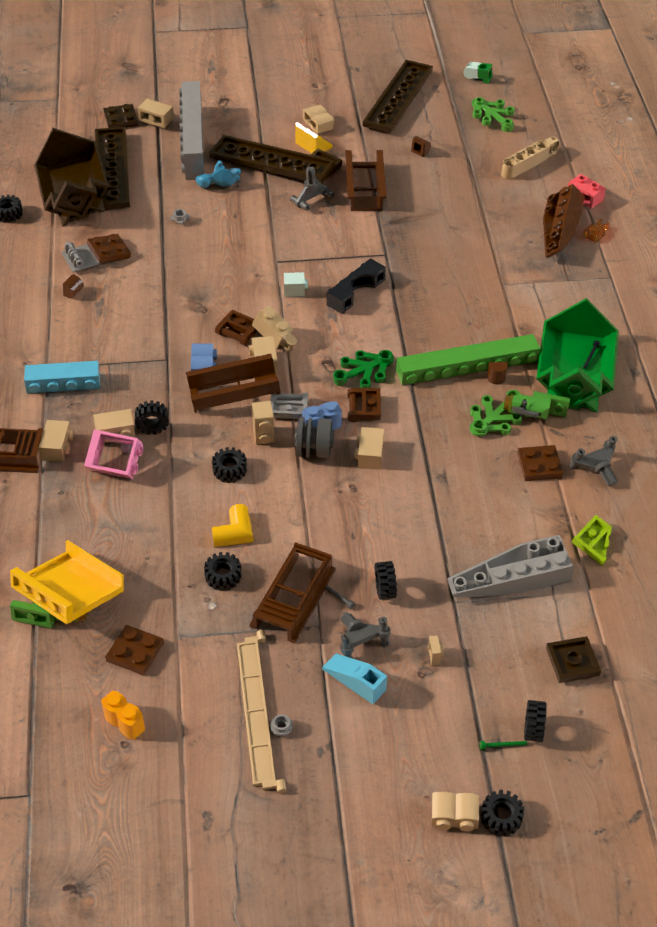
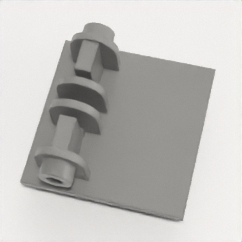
[61,241,103,272]

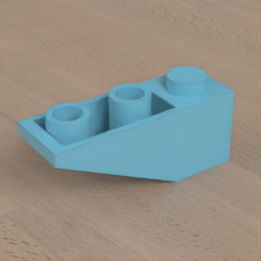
[322,653,387,704]

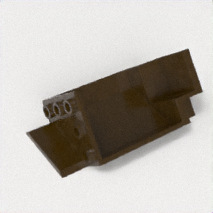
[34,128,109,227]

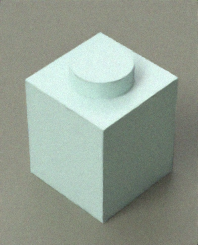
[284,272,308,297]

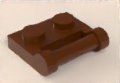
[215,310,257,346]
[347,388,381,422]

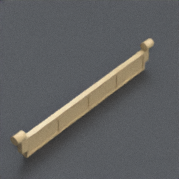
[237,630,286,794]

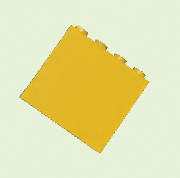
[10,540,124,624]

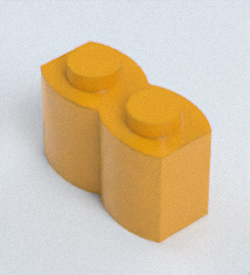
[101,690,145,740]

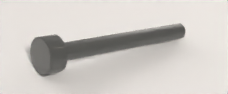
[325,585,355,609]

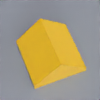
[295,123,333,153]

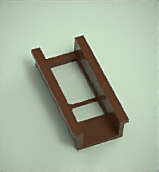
[345,150,387,211]
[186,353,281,413]
[0,428,43,473]
[249,542,336,643]

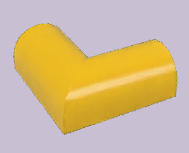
[211,504,254,547]

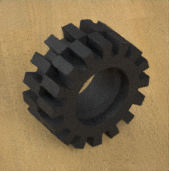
[0,195,23,223]
[135,400,169,435]
[212,447,247,483]
[204,552,242,591]
[374,561,397,600]
[524,700,547,742]
[481,790,524,836]

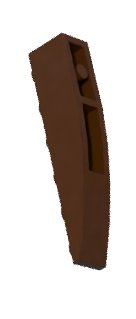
[543,184,585,258]

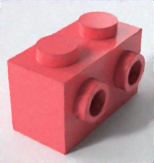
[568,174,606,209]

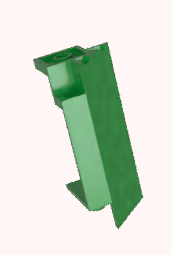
[536,298,619,412]

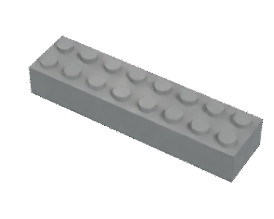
[179,81,204,180]

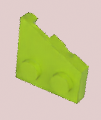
[572,515,612,566]

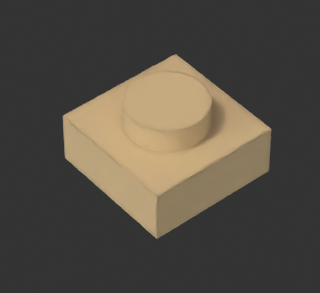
[428,635,444,666]

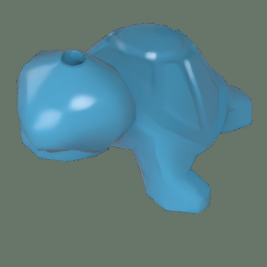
[195,161,241,188]

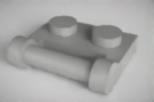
[271,393,308,419]

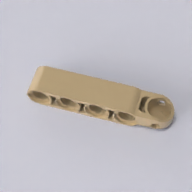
[501,137,560,179]

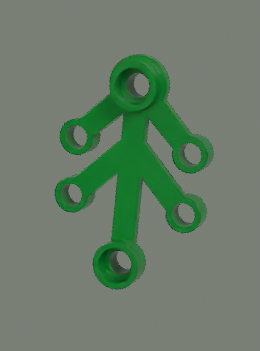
[333,350,394,388]

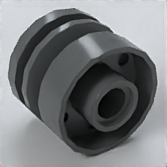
[295,417,334,459]

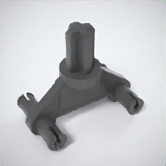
[290,167,335,211]
[570,436,617,487]
[340,612,391,659]

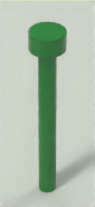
[480,741,527,750]

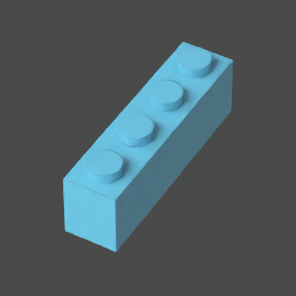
[24,361,100,394]

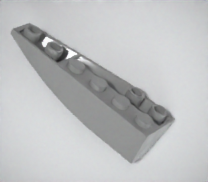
[447,535,573,597]

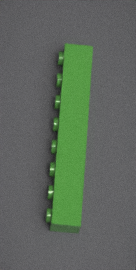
[396,334,541,385]

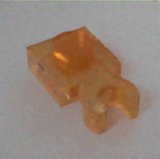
[583,219,609,243]

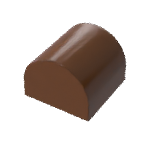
[411,136,431,157]
[63,274,84,299]
[487,362,507,385]

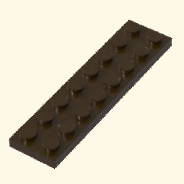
[363,60,433,134]
[95,127,130,210]
[209,135,335,183]

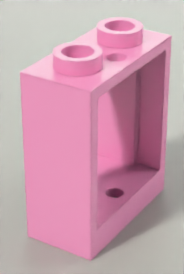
[84,429,143,479]

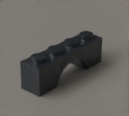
[326,258,386,314]

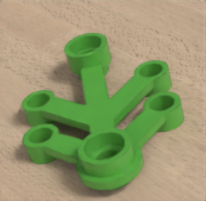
[472,97,515,132]
[470,390,522,436]

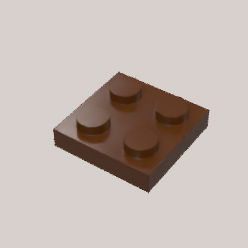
[87,234,131,263]
[517,445,563,481]
[105,625,164,676]

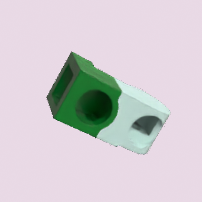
[463,62,493,84]

